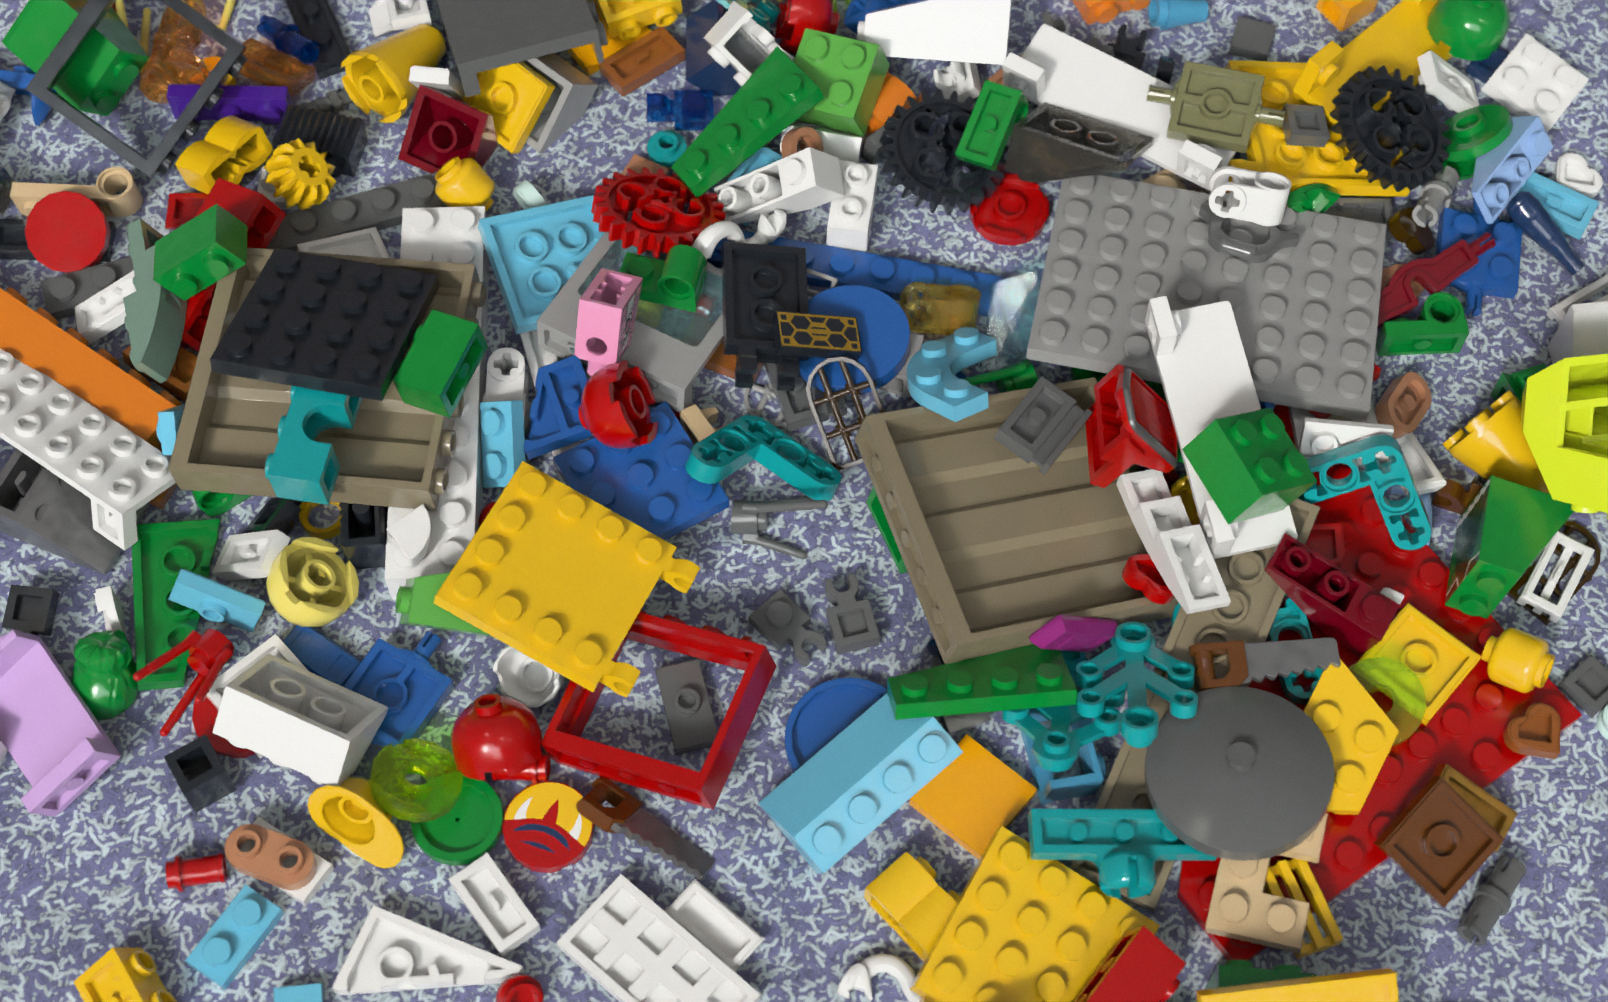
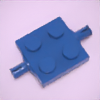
[1435,197,1522,316]
[343,631,455,758]

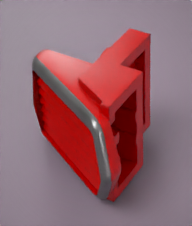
[1085,364,1178,488]

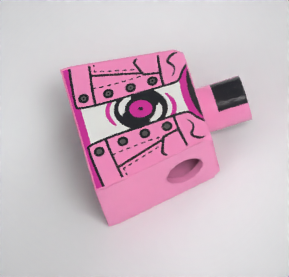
[574,268,643,376]

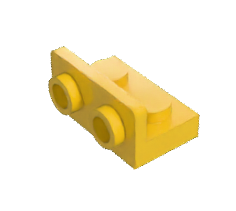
[74,947,177,1002]

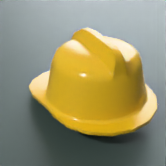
[307,777,404,868]

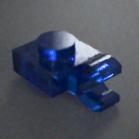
[647,90,714,131]

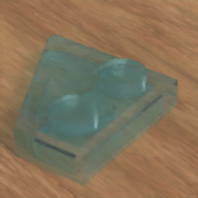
[979,270,1040,373]

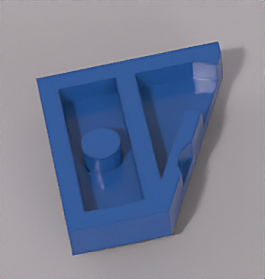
[524,355,593,460]

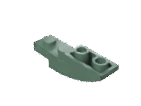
[123,218,187,383]

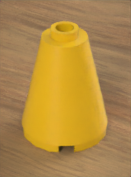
[341,24,446,123]

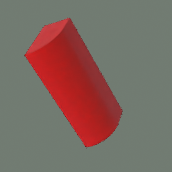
[180,177,286,353]

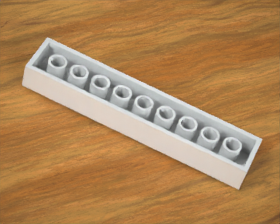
[384,206,489,600]

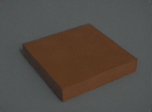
[1374,775,1504,908]

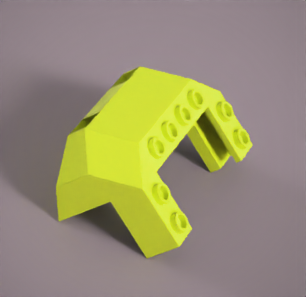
[1520,353,1608,519]

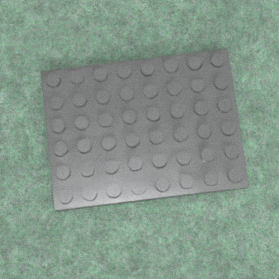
[1026,169,1386,420]

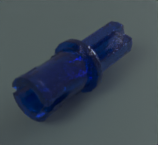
[256,15,320,65]

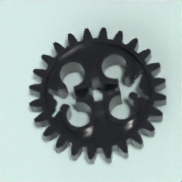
[1329,66,1451,192]
[878,89,1009,215]

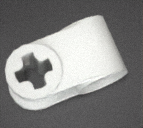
[1209,166,1292,226]
[483,347,529,430]

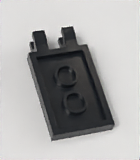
[721,241,809,391]

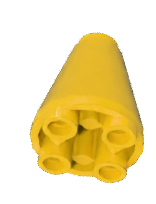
[1442,390,1550,494]

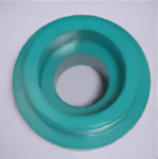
[647,130,687,167]

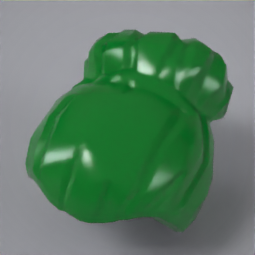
[71,630,138,721]

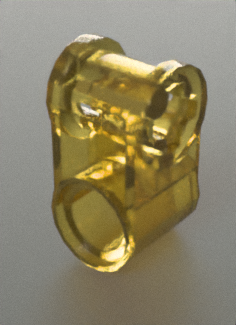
[899,282,981,336]

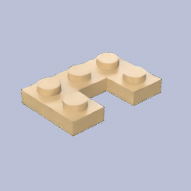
[1205,814,1328,954]

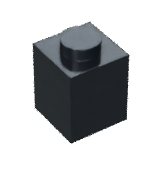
[164,734,237,813]

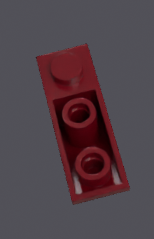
[1264,533,1399,656]

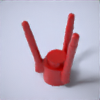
[133,629,235,737]

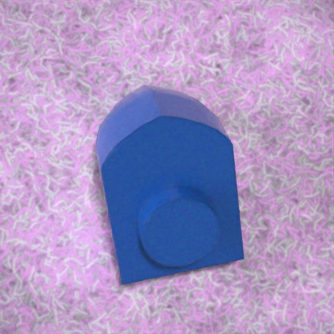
[0,66,57,126]

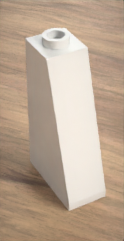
[857,0,1012,65]

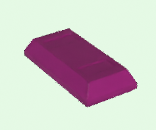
[1029,614,1117,653]

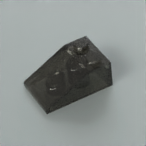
[1005,102,1155,182]

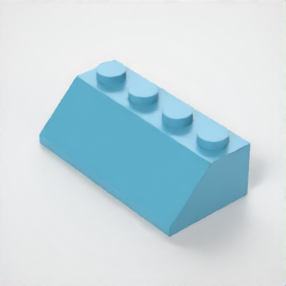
[758,693,963,874]

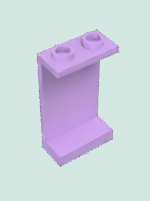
[0,629,121,817]

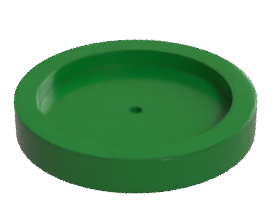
[1442,104,1513,162]
[410,774,504,866]

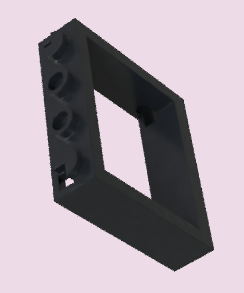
[25,0,248,178]

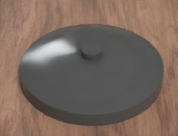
[1144,686,1334,861]

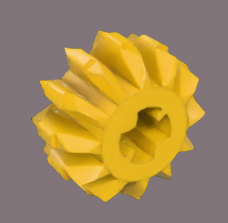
[264,138,336,211]

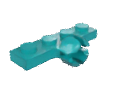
[1028,809,1217,899]

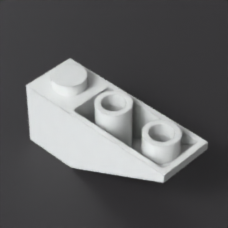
[714,147,845,224]

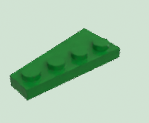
[671,46,825,198]
[132,519,221,691]
[887,644,1077,720]

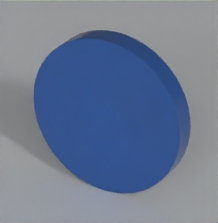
[799,285,911,396]
[785,678,887,773]

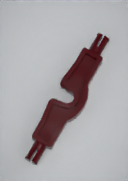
[1377,232,1496,329]

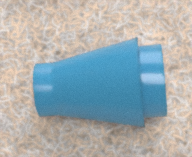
[1148,0,1208,31]

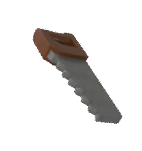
[1189,638,1340,692]
[576,776,714,880]

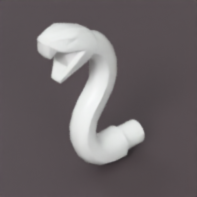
[692,209,787,260]
[837,954,921,1002]

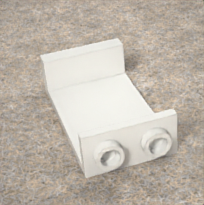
[1288,361,1394,465]

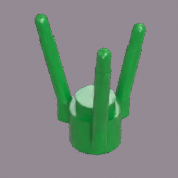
[963,359,1038,393]

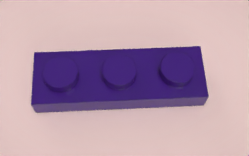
[167,84,294,124]

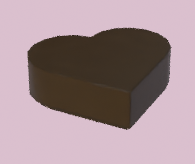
[1388,206,1434,255]

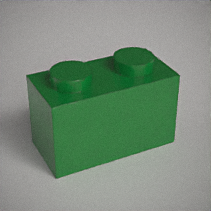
[153,204,247,301]
[393,309,488,418]

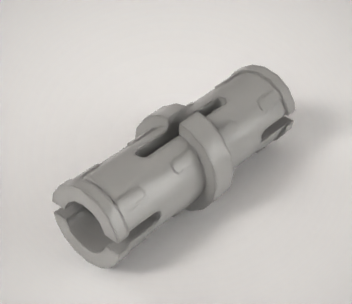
[1412,166,1459,227]

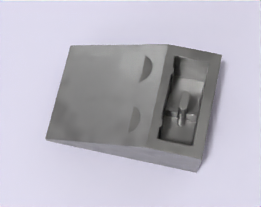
[0,448,150,575]

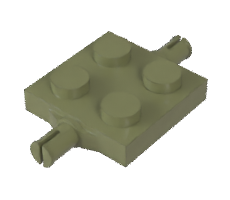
[1146,61,1286,154]

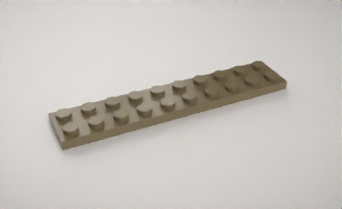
[1070,499,1320,912]

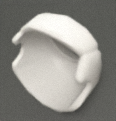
[493,646,565,708]

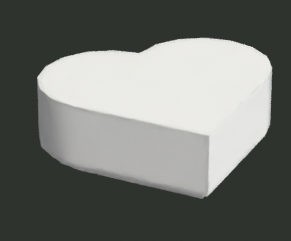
[1554,153,1603,198]

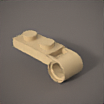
[10,167,143,217]

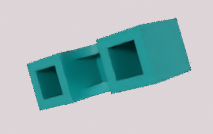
[265,386,363,505]

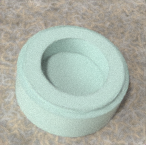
[513,180,547,210]

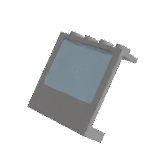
[537,232,723,413]

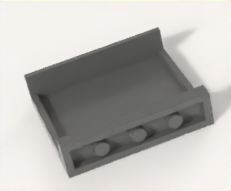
[436,0,608,97]

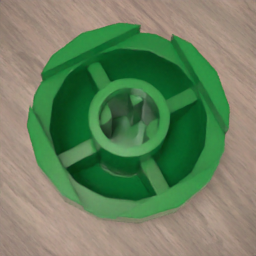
[1427,0,1509,61]

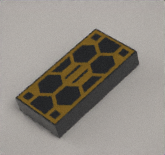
[772,311,862,360]

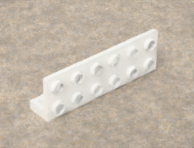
[1002,24,1236,191]
[1145,296,1298,559]
[0,348,176,551]

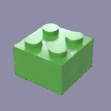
[794,28,890,137]

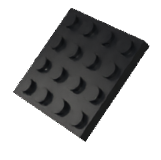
[210,248,439,401]

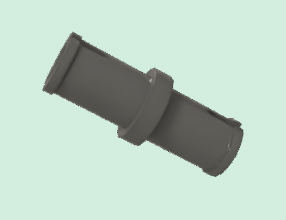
[1457,855,1527,946]

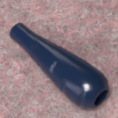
[1506,191,1585,276]

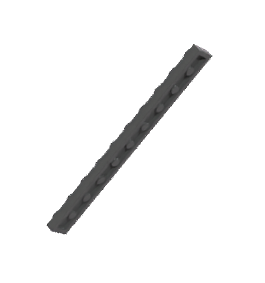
[40,172,447,320]

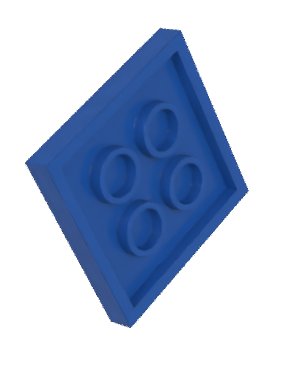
[553,401,729,540]

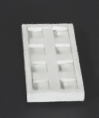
[557,874,761,1002]

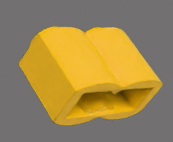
[175,115,273,194]
[864,852,960,962]

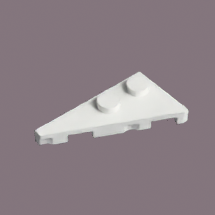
[332,905,524,995]

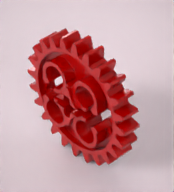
[591,167,726,258]

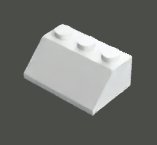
[213,653,388,786]

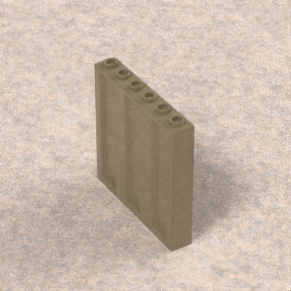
[168,248,486,511]
[855,377,1179,664]

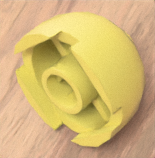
[266,537,359,627]

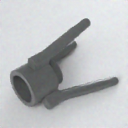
[731,497,828,559]

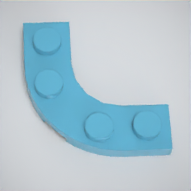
[907,327,997,422]

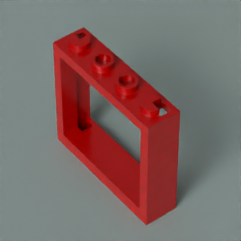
[541,609,777,810]

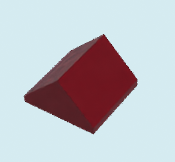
[398,84,498,173]

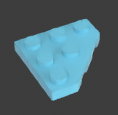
[478,195,605,334]

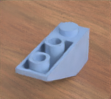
[1471,115,1553,224]

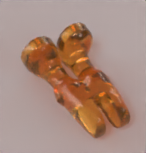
[140,0,209,104]

